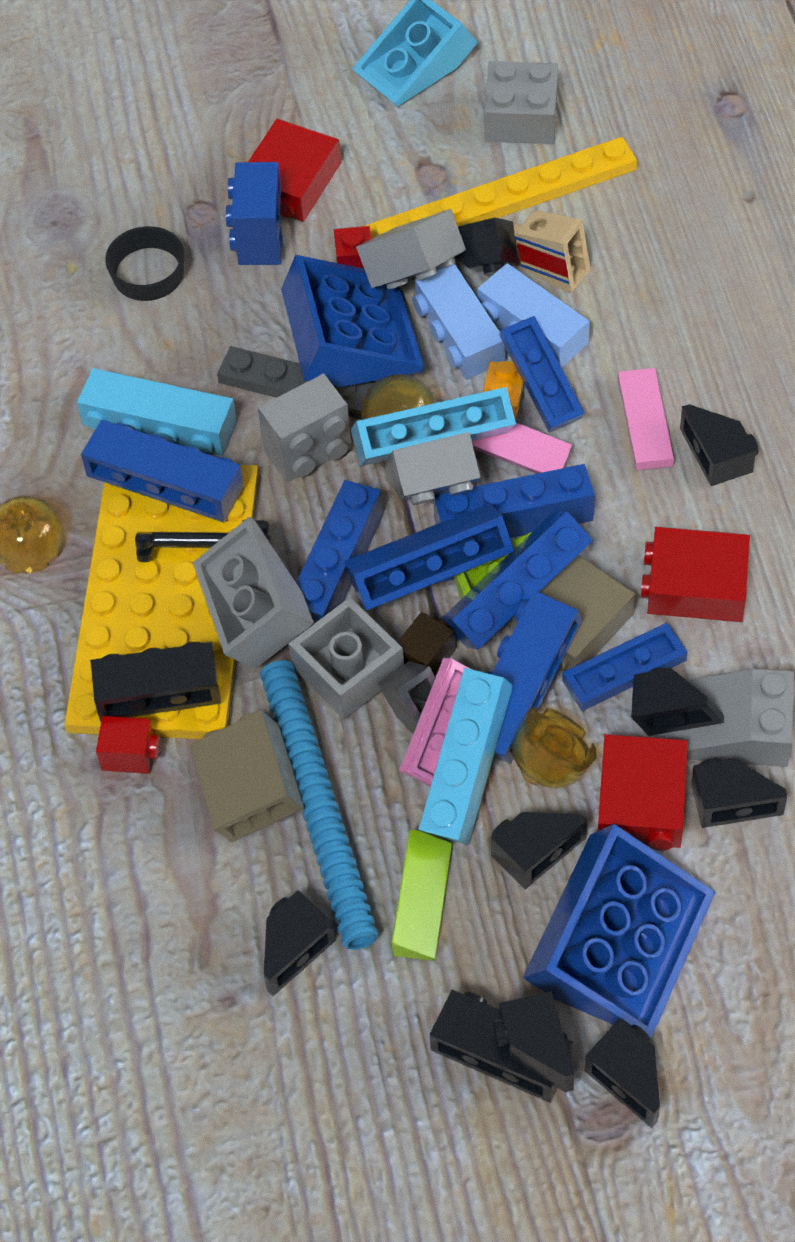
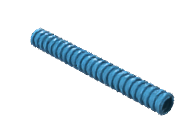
[260,660,379,950]

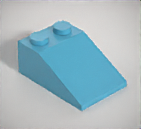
[352,0,478,107]

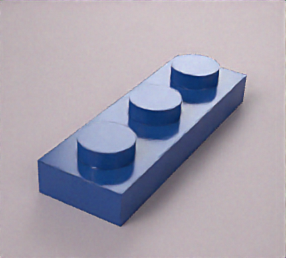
[499,316,584,432]
[562,623,688,711]

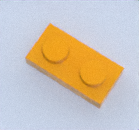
[482,361,524,420]

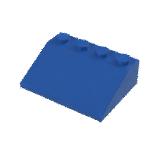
[281,255,424,387]
[523,824,715,1038]

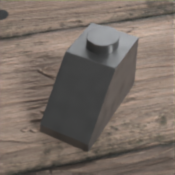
[377,661,436,734]

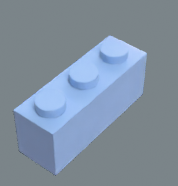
[477,263,590,368]
[412,264,505,379]

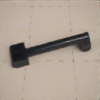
[135,520,270,562]

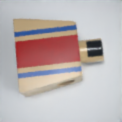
[513,210,591,293]

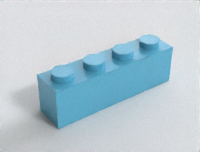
[77,368,237,456]
[351,387,516,467]
[419,668,513,845]

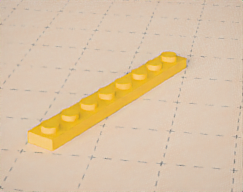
[365,137,637,239]

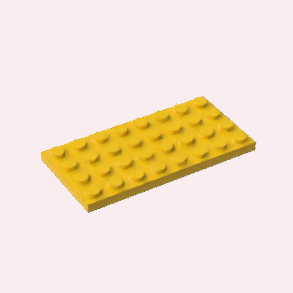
[64,465,259,739]

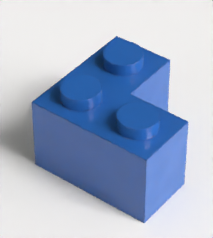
[226,162,283,265]

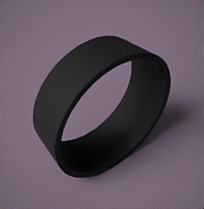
[105,226,184,301]

